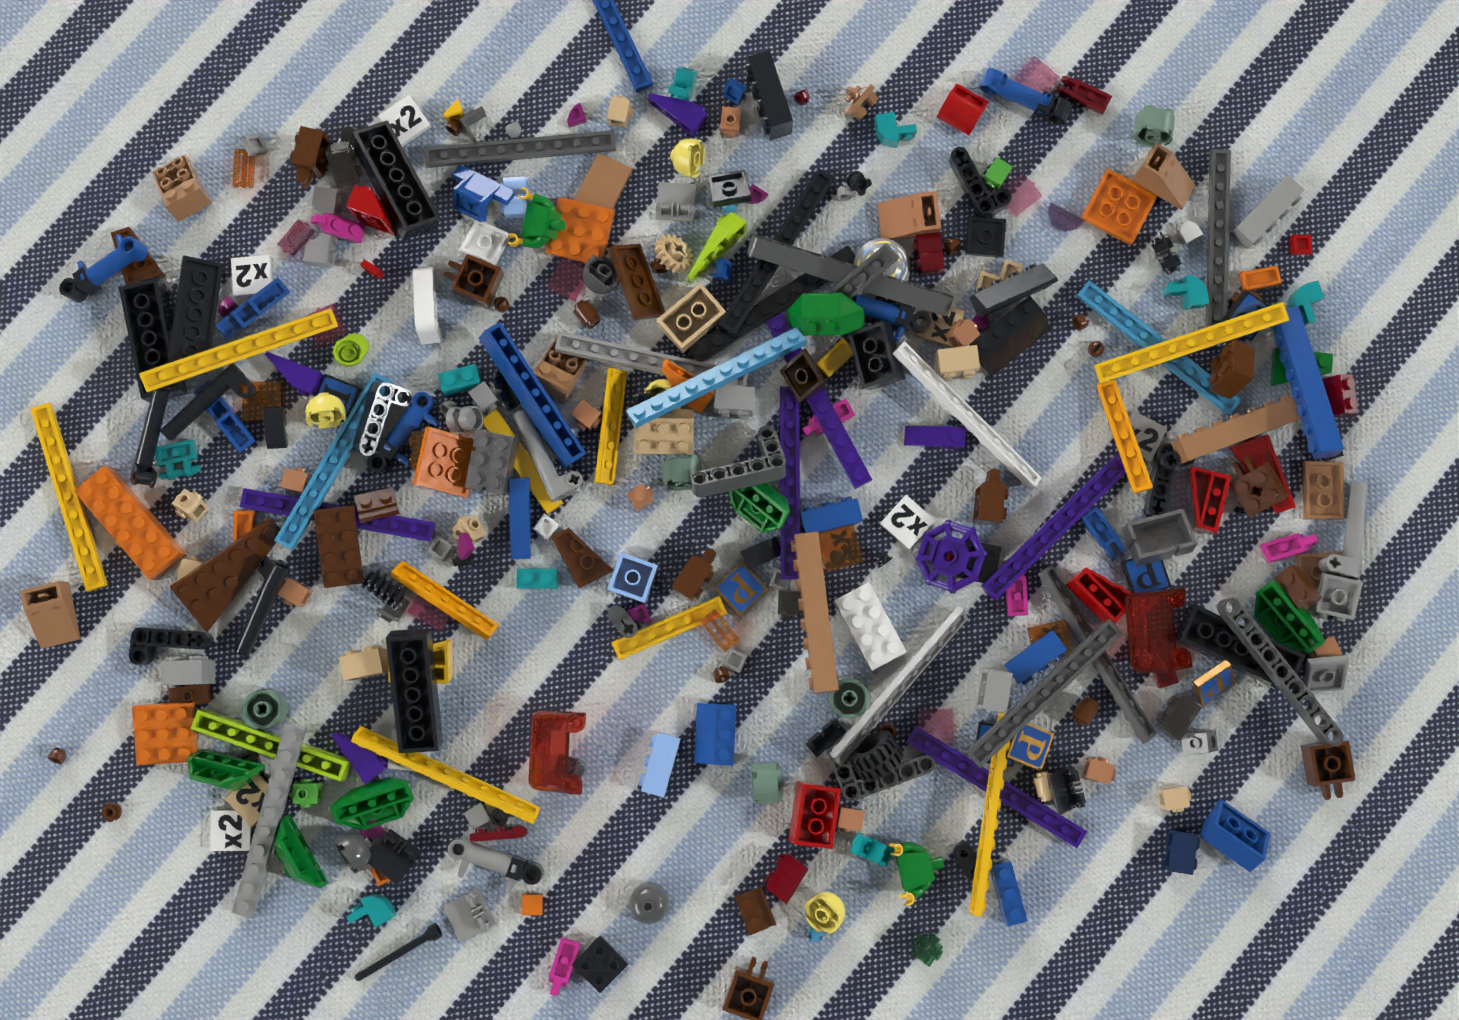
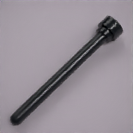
[355,923,443,981]

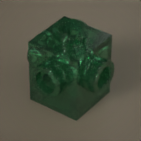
[910,932,943,967]

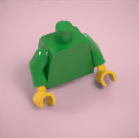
[508,187,566,249]
[889,841,944,906]

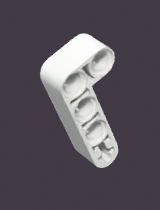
[413,266,442,345]

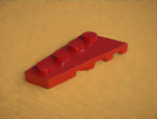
[1229,434,1296,514]

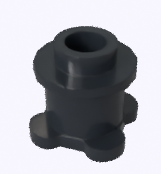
[847,171,872,196]
[451,550,475,569]

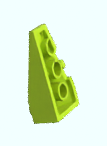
[688,212,747,284]

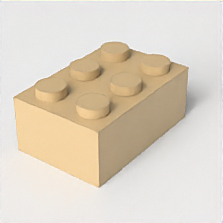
[657,283,726,354]
[634,409,694,455]

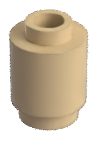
[1033,771,1054,802]

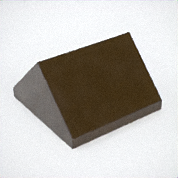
[779,349,826,403]

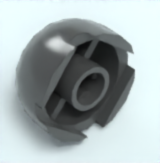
[582,255,620,294]
[334,833,372,874]
[629,883,669,924]

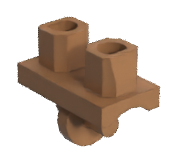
[844,84,879,120]

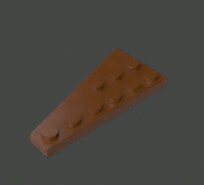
[170,517,281,632]

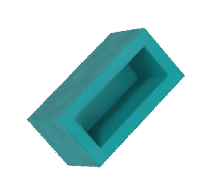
[438,364,483,396]
[516,569,559,590]

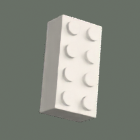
[833,582,907,671]

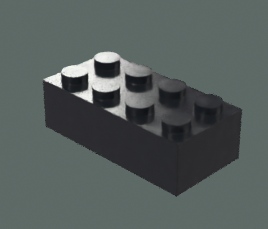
[745,50,793,141]

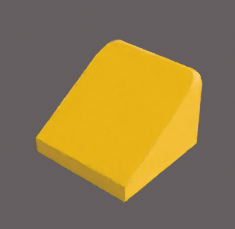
[443,99,465,123]

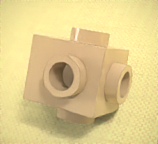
[171,489,209,523]
[452,515,487,544]

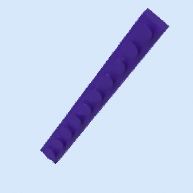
[765,313,872,490]
[780,386,800,580]
[981,454,1126,601]
[239,488,436,542]
[905,725,1087,848]

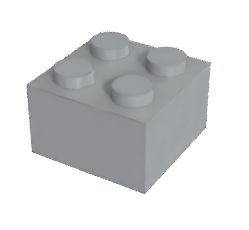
[714,385,755,420]
[161,656,215,685]
[976,669,1015,713]

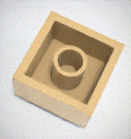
[933,345,980,382]
[339,645,388,681]

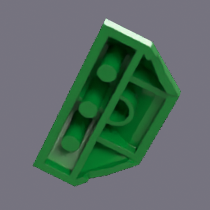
[787,293,865,336]
[729,483,790,533]
[1254,580,1326,654]
[188,749,265,791]
[330,777,414,830]
[274,814,329,888]

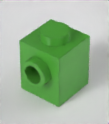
[983,157,1013,190]

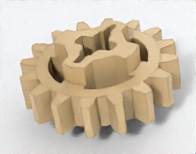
[654,233,694,274]

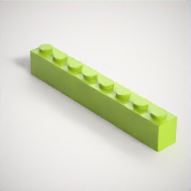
[191,709,352,782]

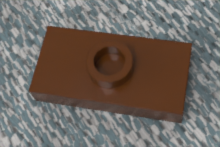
[168,684,211,705]

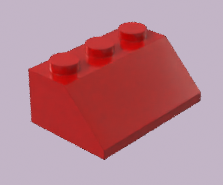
[346,185,397,236]
[788,781,841,849]

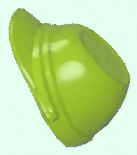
[333,333,369,367]

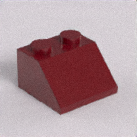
[1322,374,1358,418]
[764,851,808,904]

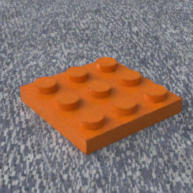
[1080,168,1157,246]
[545,197,615,263]
[413,427,476,498]
[132,702,198,765]

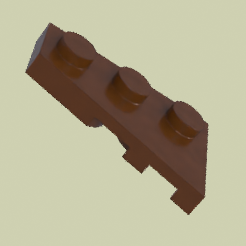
[111,227,165,285]
[551,528,614,589]

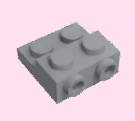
[1309,573,1363,622]

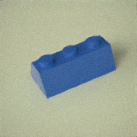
[694,703,736,766]
[1200,799,1270,872]

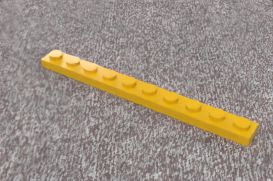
[1093,302,1289,384]
[139,308,338,393]
[30,402,108,592]
[969,712,1010,917]
[351,726,541,824]

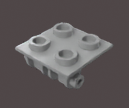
[656,182,697,222]
[443,888,497,943]

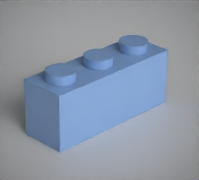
[639,732,681,798]

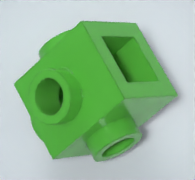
[290,778,322,808]

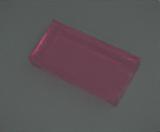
[407,595,451,632]

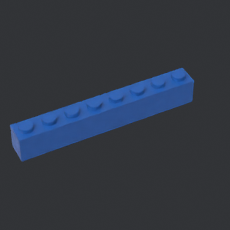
[1271,306,1344,460]
[478,322,587,469]

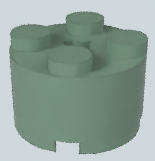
[1133,105,1175,148]
[662,455,702,491]
[829,678,870,719]
[242,689,289,729]
[751,762,782,804]

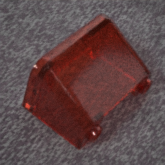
[1125,588,1192,673]
[528,710,586,795]

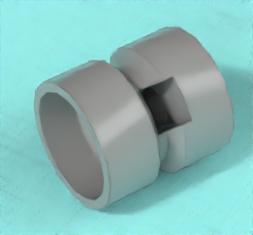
[446,406,483,432]

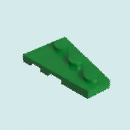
[1270,348,1333,387]

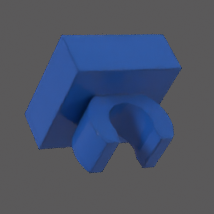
[722,78,747,105]
[710,258,733,282]

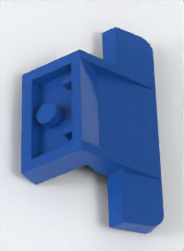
[451,166,514,223]

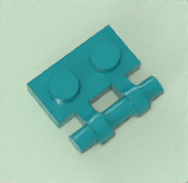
[155,439,201,480]

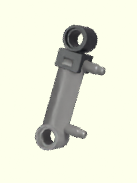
[448,837,544,894]

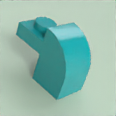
[668,66,698,101]
[874,112,917,148]
[1162,275,1209,310]
[1287,280,1324,326]
[850,833,895,867]
[346,894,397,928]

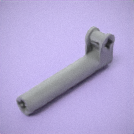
[513,409,583,502]
[1318,482,1368,580]

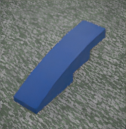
[215,277,290,340]
[193,380,256,453]
[509,477,532,559]

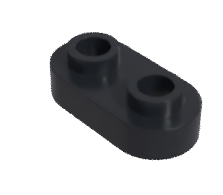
[952,843,977,881]

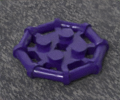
[915,520,987,594]

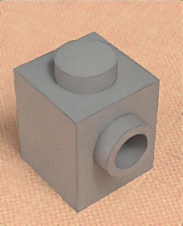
[468,381,500,414]

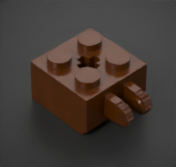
[290,126,333,188]
[443,254,504,308]
[1209,338,1255,399]
[1229,455,1289,517]
[973,468,1008,526]
[672,548,716,601]
[1300,740,1355,800]
[722,956,774,1020]

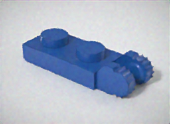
[1079,506,1126,561]

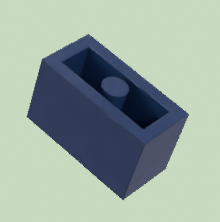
[1163,829,1200,875]

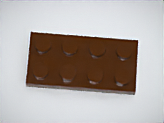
[608,244,665,320]
[313,505,364,588]

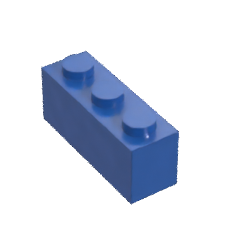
[800,496,863,534]
[1004,630,1067,685]
[990,859,1027,926]

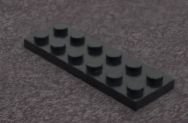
[167,255,223,375]

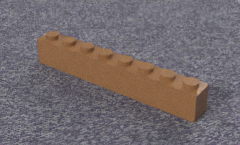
[1171,394,1301,464]
[790,532,839,694]

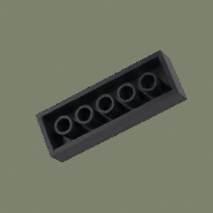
[350,120,441,241]
[119,278,188,403]
[1173,604,1306,690]
[386,628,443,753]

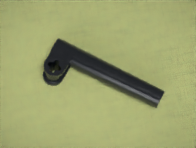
[160,363,256,441]
[130,387,170,488]
[234,555,289,656]

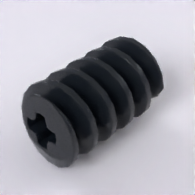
[361,569,407,609]

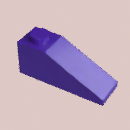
[648,93,707,137]
[265,351,324,398]
[904,426,966,450]
[331,732,389,784]

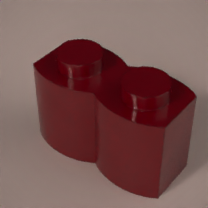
[913,232,945,275]

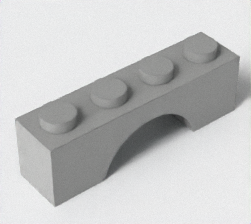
[303,186,344,268]

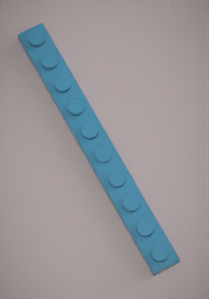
[1076,280,1242,416]
[626,327,807,428]
[274,372,392,551]

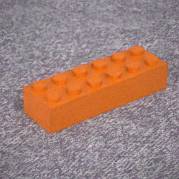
[74,465,187,580]

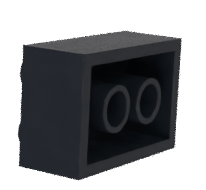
[848,321,906,390]

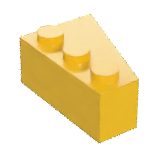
[388,639,453,684]

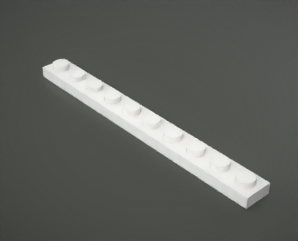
[893,341,1042,491]

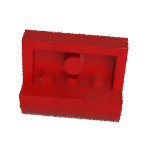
[937,83,989,136]

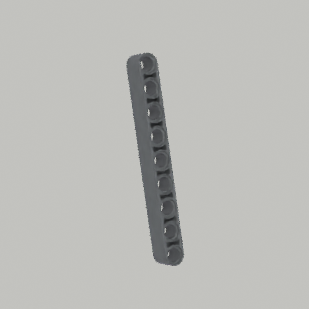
[1217,598,1344,746]

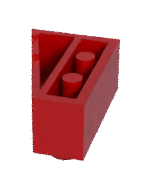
[1189,466,1231,535]
[1065,567,1141,624]

